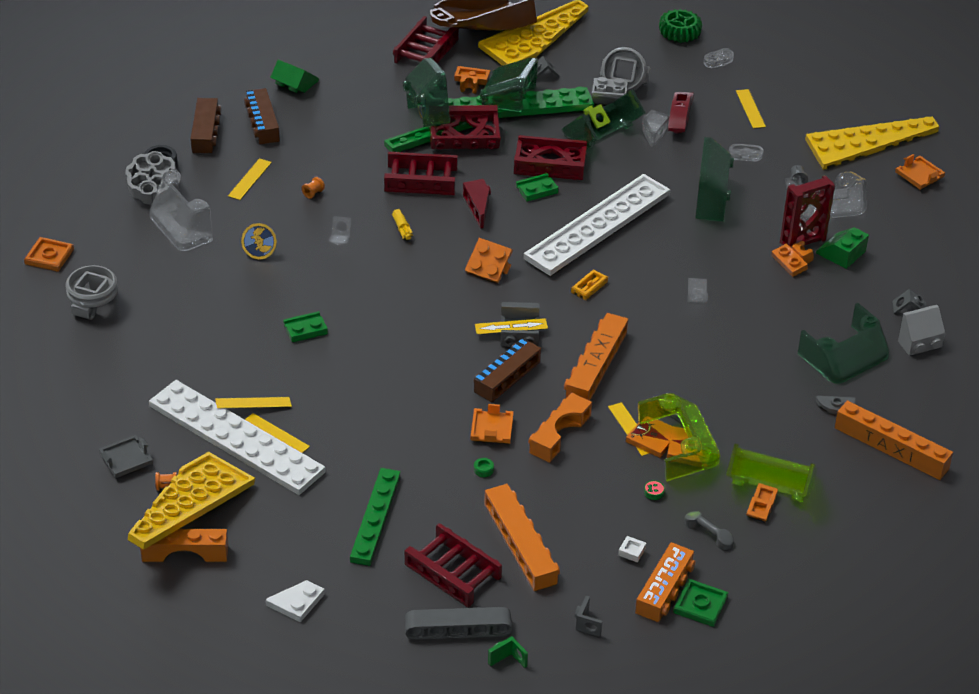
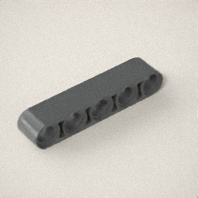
[405,607,512,640]

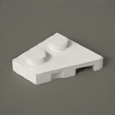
[266,580,325,623]

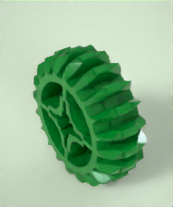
[659,9,702,43]

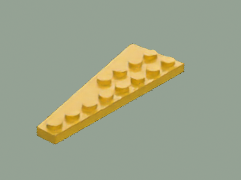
[805,116,939,170]

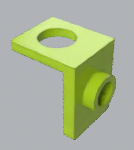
[578,104,610,129]

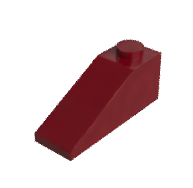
[463,179,491,229]

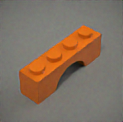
[528,393,592,463]
[140,529,228,562]

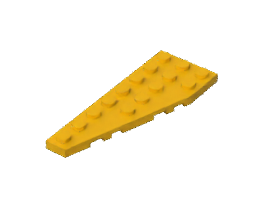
[478,0,589,70]
[128,452,255,550]

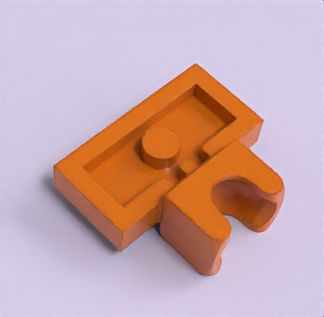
[454,66,490,94]
[771,241,814,277]

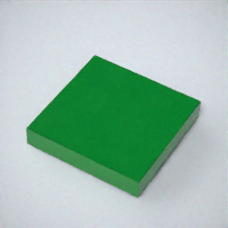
[673,579,729,627]

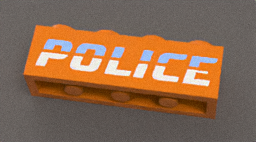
[635,542,696,622]

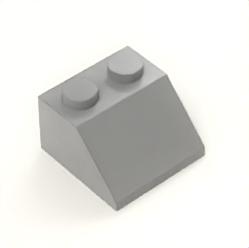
[898,305,945,356]

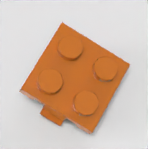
[895,154,945,190]
[465,238,513,284]
[470,404,514,443]

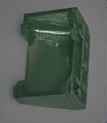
[480,57,538,112]

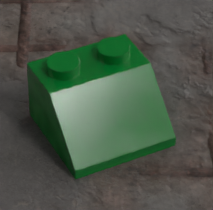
[270,59,320,93]
[816,227,869,269]

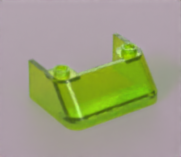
[638,393,720,481]
[726,443,817,502]

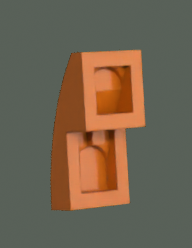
[746,483,778,521]

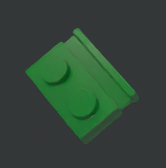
[516,173,559,202]
[283,311,328,343]

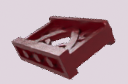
[428,105,501,150]
[513,135,587,180]
[780,175,835,248]

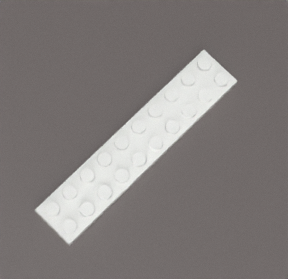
[523,174,670,276]
[149,380,326,495]

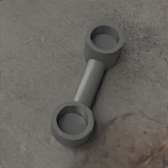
[684,511,733,550]

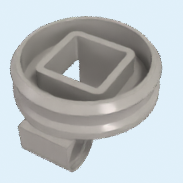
[600,47,651,93]
[65,265,118,320]

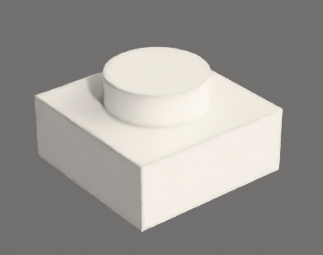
[618,536,646,562]

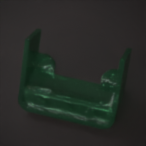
[403,57,450,127]
[561,89,646,149]
[695,137,734,221]
[797,303,890,384]

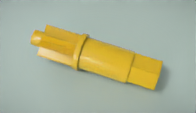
[392,209,413,240]

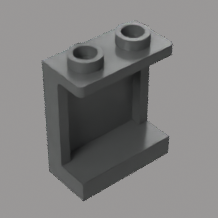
[501,302,539,347]

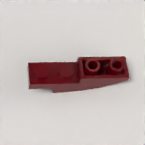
[668,92,694,133]

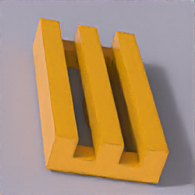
[571,269,608,300]

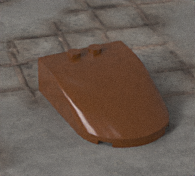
[430,0,537,30]

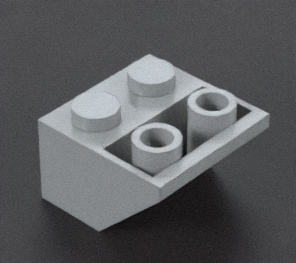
[592,77,628,106]

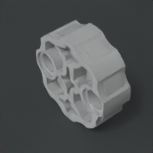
[125,151,179,204]

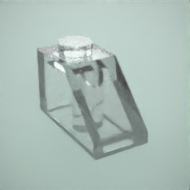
[642,109,670,147]

